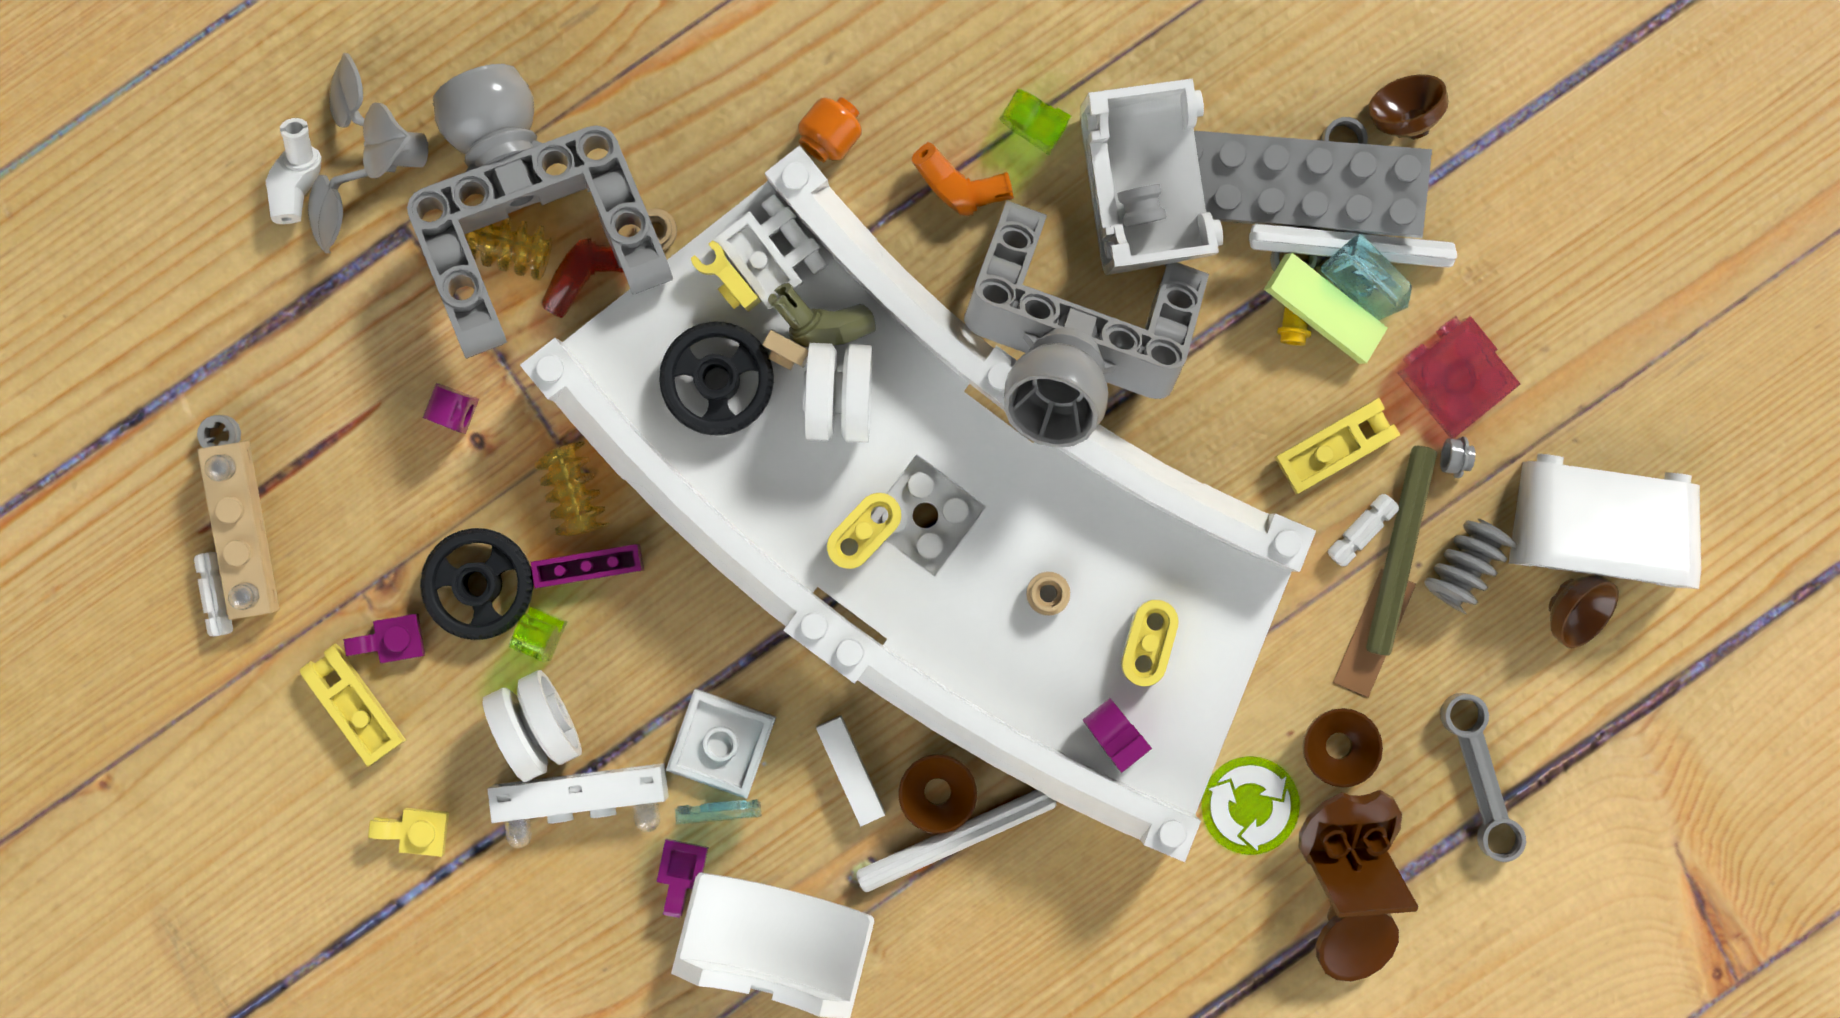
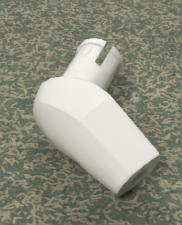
[266,118,321,224]

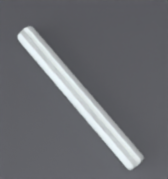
[1249,224,1457,268]
[856,790,1057,892]

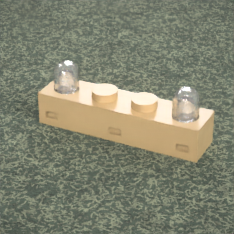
[197,441,280,620]

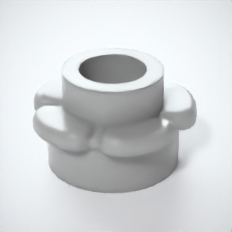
[1440,436,1475,479]

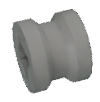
[1117,184,1166,227]

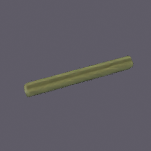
[1366,446,1437,656]

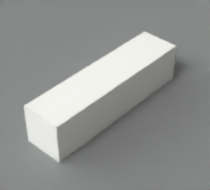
[816,716,885,827]

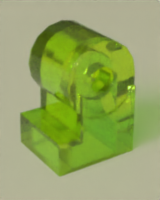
[999,89,1072,156]
[509,607,568,662]

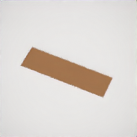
[1333,569,1416,698]

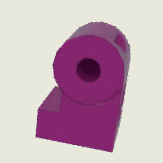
[423,383,479,434]
[1082,698,1152,773]

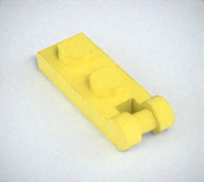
[1274,398,1400,494]
[299,643,406,767]

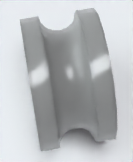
[197,415,241,448]

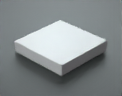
[666,689,776,799]

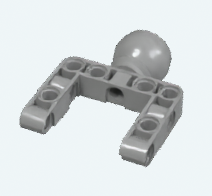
[407,64,673,359]
[964,200,1209,448]

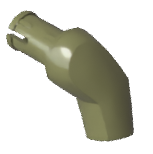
[768,283,876,347]

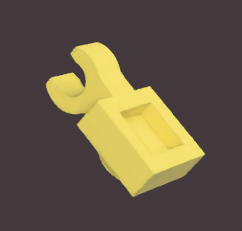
[691,240,762,312]
[368,808,449,857]

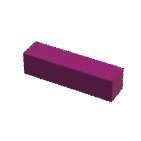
[531,544,644,588]

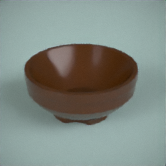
[1368,74,1449,140]
[1549,575,1619,648]
[1303,708,1383,788]
[899,754,977,834]

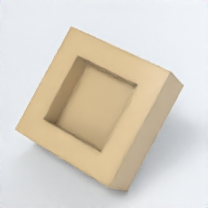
[762,330,808,371]

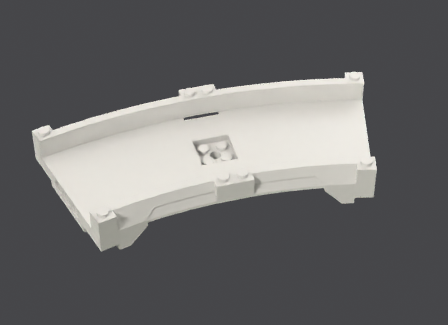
[520,145,1316,862]

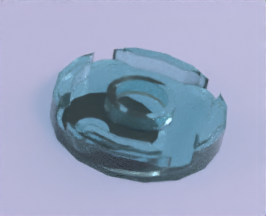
[675,799,762,825]

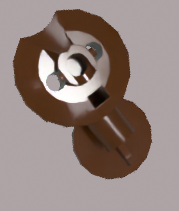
[1298,790,1419,982]

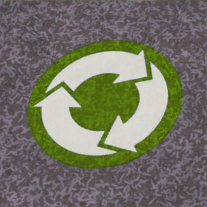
[1201,756,1300,855]

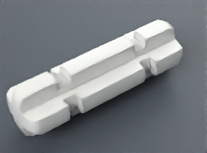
[1328,494,1399,566]
[194,552,233,637]

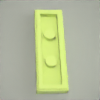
[1264,253,1388,364]

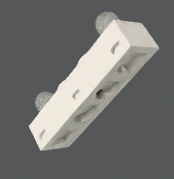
[487,763,669,848]

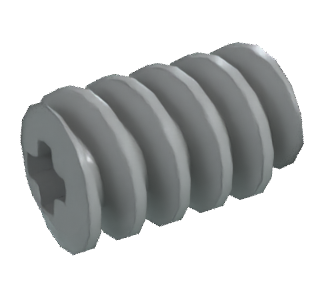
[1424,519,1517,615]

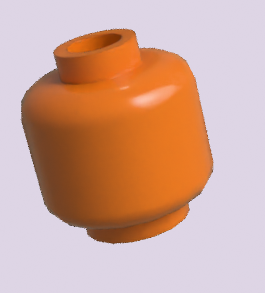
[798,97,862,163]

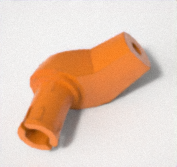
[912,142,1014,216]

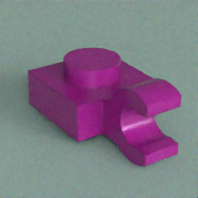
[343,614,425,663]
[656,839,709,918]

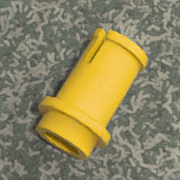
[1277,306,1312,346]

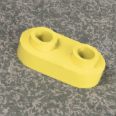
[827,493,901,569]
[1121,600,1179,686]

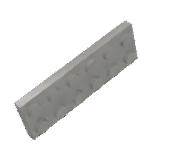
[1194,131,1432,238]

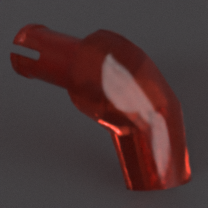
[542,238,624,318]

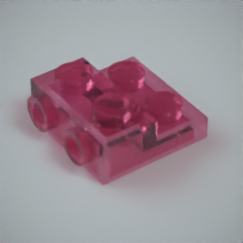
[1397,316,1520,439]

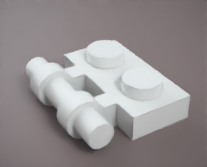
[715,195,828,309]

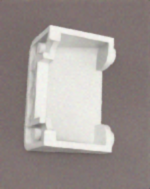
[1080,78,1223,275]
[1509,454,1701,589]

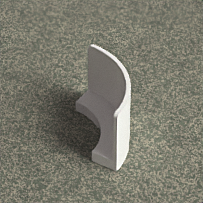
[671,873,874,1018]

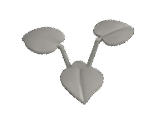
[308,53,428,254]

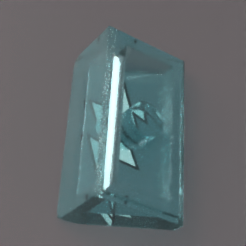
[1321,234,1412,320]

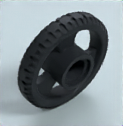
[659,321,774,436]
[420,528,533,640]

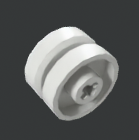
[802,343,872,443]
[482,670,582,782]

